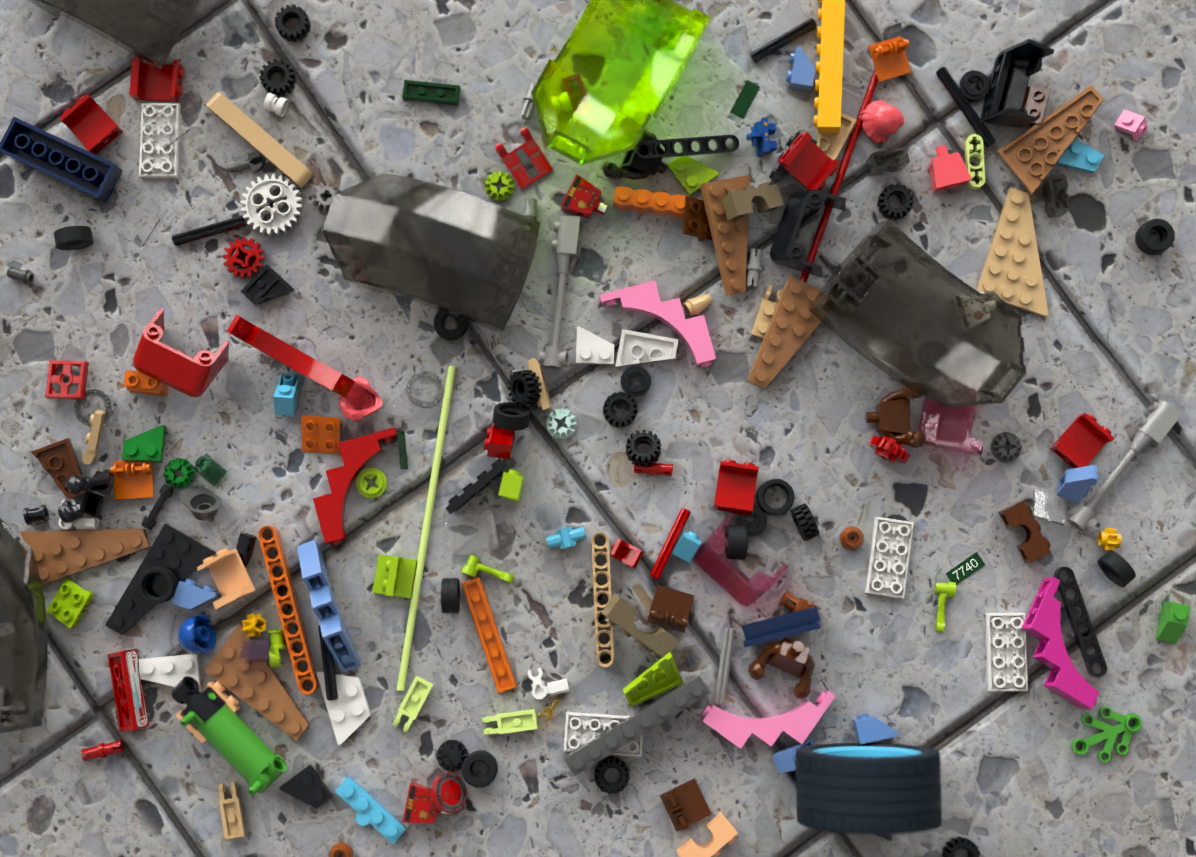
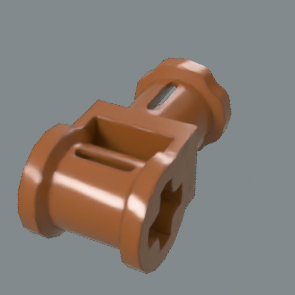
[778,590,820,612]

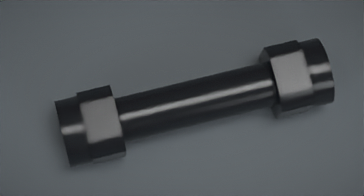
[141,484,175,530]

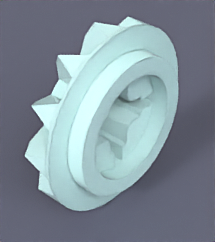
[546,408,577,439]

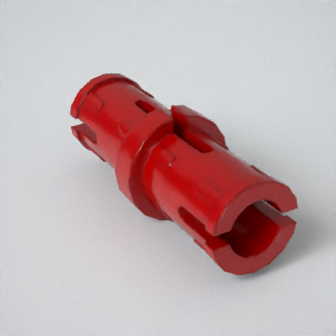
[634,461,673,476]
[81,740,124,761]

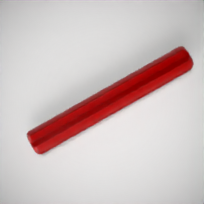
[650,508,691,579]

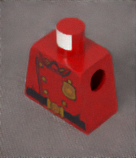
[561,174,608,219]
[403,782,449,823]

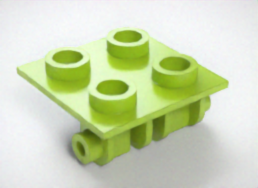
[46,577,94,629]

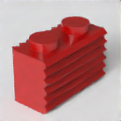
[484,423,515,459]

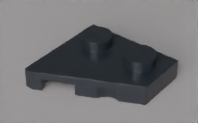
[240,264,295,305]
[279,764,333,809]

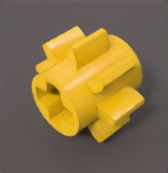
[1097,528,1122,551]
[242,614,267,637]

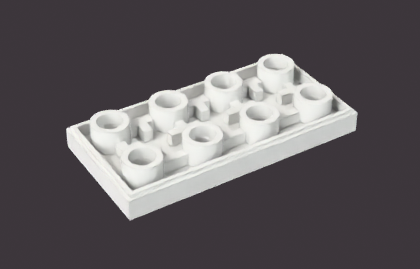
[139,103,181,179]
[865,517,914,599]
[985,613,1028,692]
[564,712,643,757]

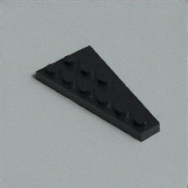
[105,524,216,635]

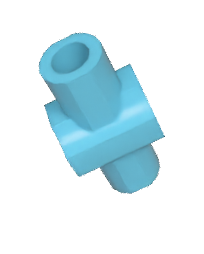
[546,526,587,549]

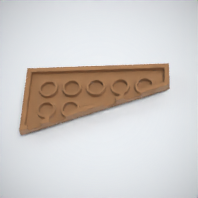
[997,85,1104,195]
[700,175,750,296]
[746,276,840,389]
[20,529,151,586]
[204,623,310,741]

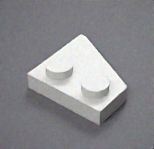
[576,327,614,365]

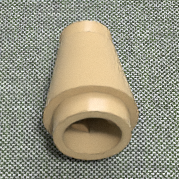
[683,294,712,317]

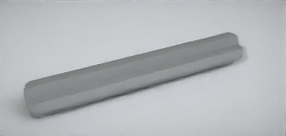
[714,628,735,705]

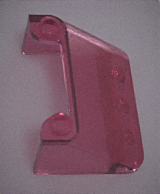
[918,370,995,456]

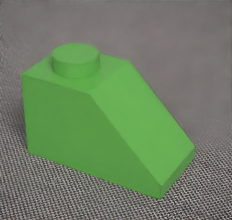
[1156,602,1191,644]

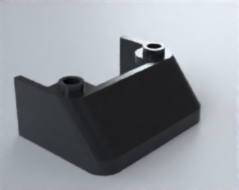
[980,39,1054,128]
[770,190,846,278]

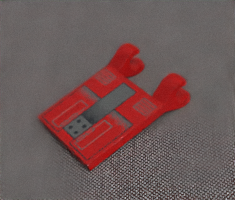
[495,127,553,190]

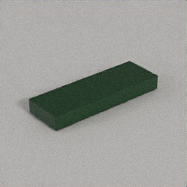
[402,80,461,106]

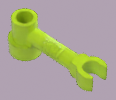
[461,555,514,583]
[934,582,956,632]

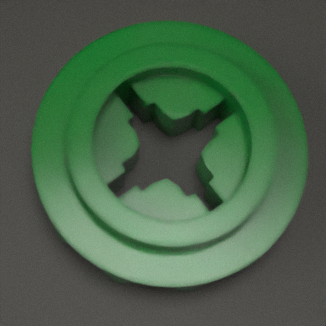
[163,458,195,489]

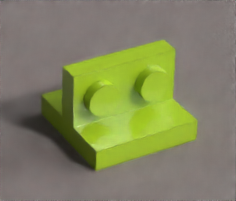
[372,554,417,598]

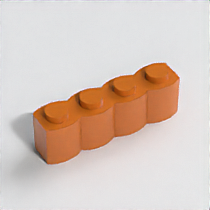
[613,186,686,219]

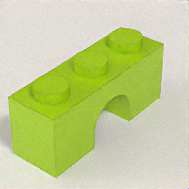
[498,469,525,502]

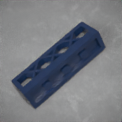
[742,606,823,647]

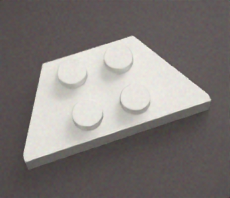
[316,671,371,745]

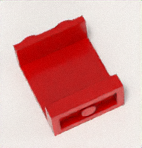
[129,58,185,102]
[59,94,123,155]
[778,132,840,191]
[1050,413,1115,469]
[713,459,759,516]

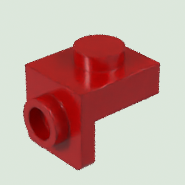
[610,539,644,569]

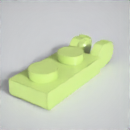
[392,675,434,733]
[482,709,538,734]

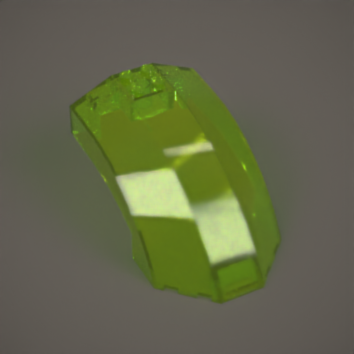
[531,0,711,165]

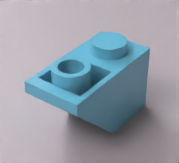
[273,373,301,416]
[671,531,702,563]

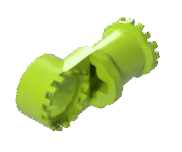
[267,629,287,669]

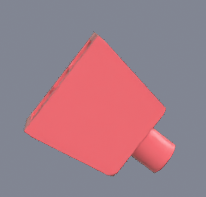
[929,145,971,193]

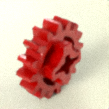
[222,237,266,279]
[868,435,910,464]

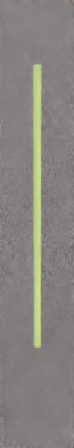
[396,365,456,691]

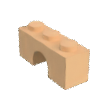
[677,812,738,857]

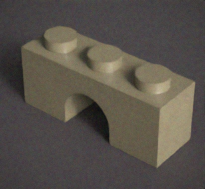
[722,182,784,221]

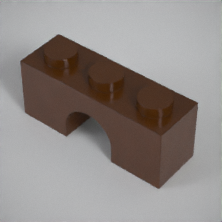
[998,501,1051,563]

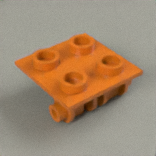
[868,36,911,82]
[301,415,342,454]
[110,461,154,500]

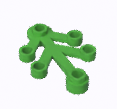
[1071,706,1142,763]

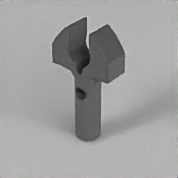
[227,152,264,173]

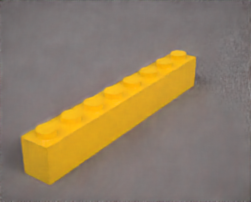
[814,0,845,134]

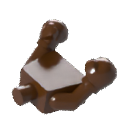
[865,383,926,448]
[748,638,815,699]

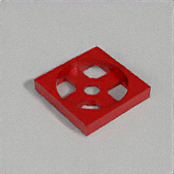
[45,360,89,400]

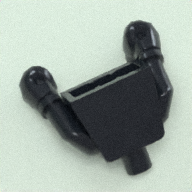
[602,119,668,180]
[58,470,115,523]

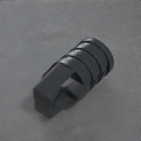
[235,532,257,569]

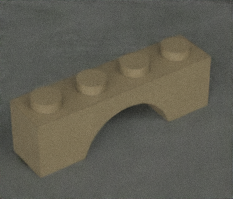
[601,594,679,659]

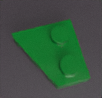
[122,425,167,463]

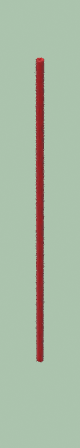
[769,69,878,385]

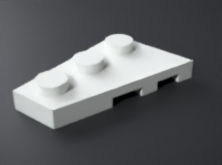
[615,329,679,367]
[138,654,202,692]

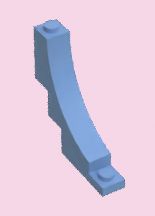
[297,539,361,673]

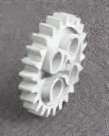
[240,174,303,236]

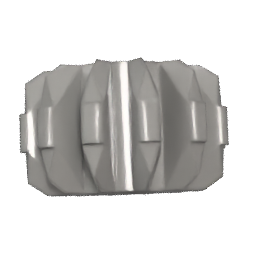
[311,181,344,214]

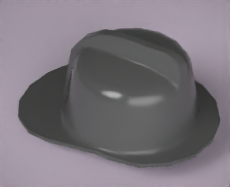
[180,486,222,522]

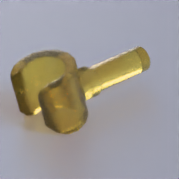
[538,696,561,722]

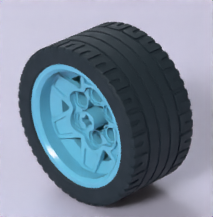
[796,743,942,834]

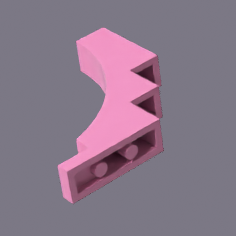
[600,281,716,368]
[701,690,836,749]

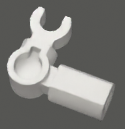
[59,499,99,530]
[528,668,570,699]

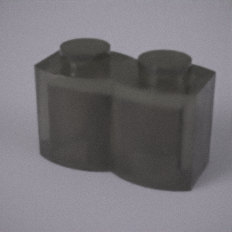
[866,147,910,176]
[1042,174,1071,218]

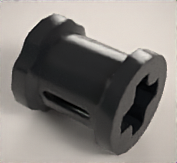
[23,505,49,525]

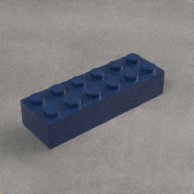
[0,117,123,204]

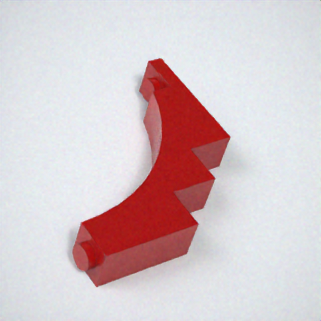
[227,315,355,398]
[313,427,398,546]

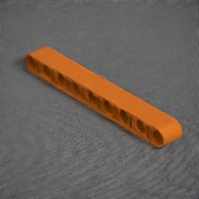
[258,526,319,695]

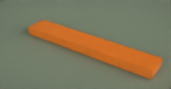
[461,577,517,694]

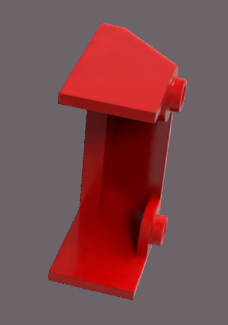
[133,309,229,397]

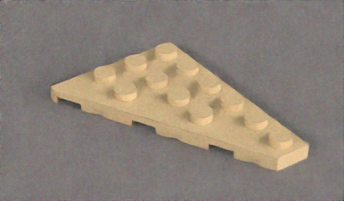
[975,188,1048,317]

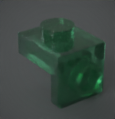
[194,453,227,486]

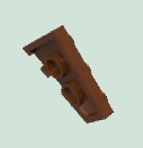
[31,438,85,499]

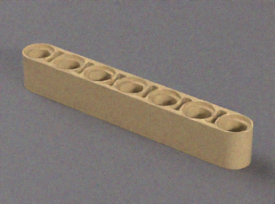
[205,91,314,189]
[591,532,614,667]

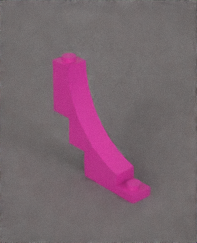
[1021,577,1099,709]

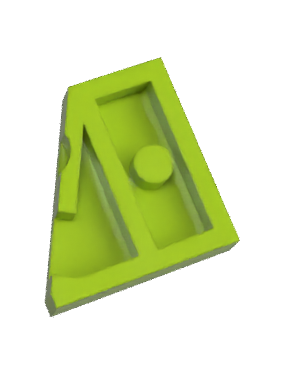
[668,156,719,197]

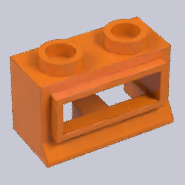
[123,370,169,396]

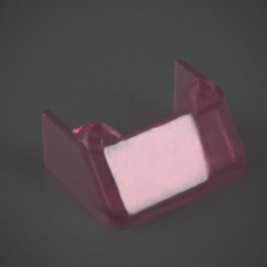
[693,514,789,606]

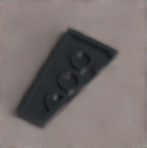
[445,457,517,514]

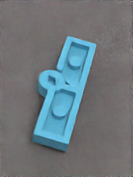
[335,776,407,844]

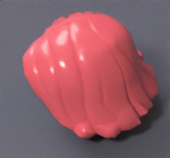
[861,100,904,144]
[338,376,383,421]

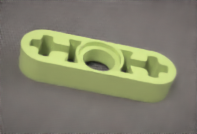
[964,134,985,190]

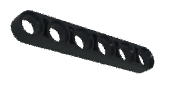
[633,135,739,160]
[1054,567,1107,677]

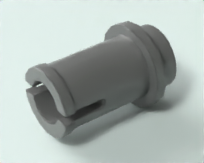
[7,266,34,284]

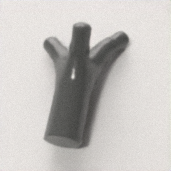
[819,251,844,280]

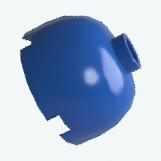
[178,614,216,654]

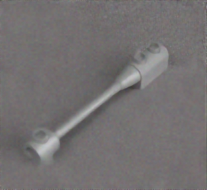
[539,216,584,369]
[1067,401,1182,532]

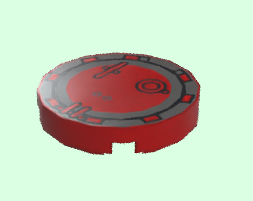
[431,773,467,814]

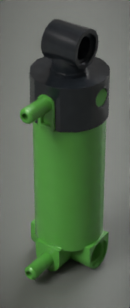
[171,676,287,796]

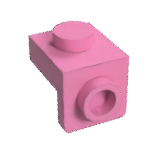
[1114,110,1147,141]

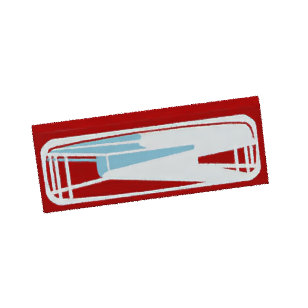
[107,649,149,731]

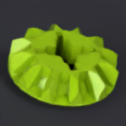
[484,171,515,201]
[356,467,387,498]

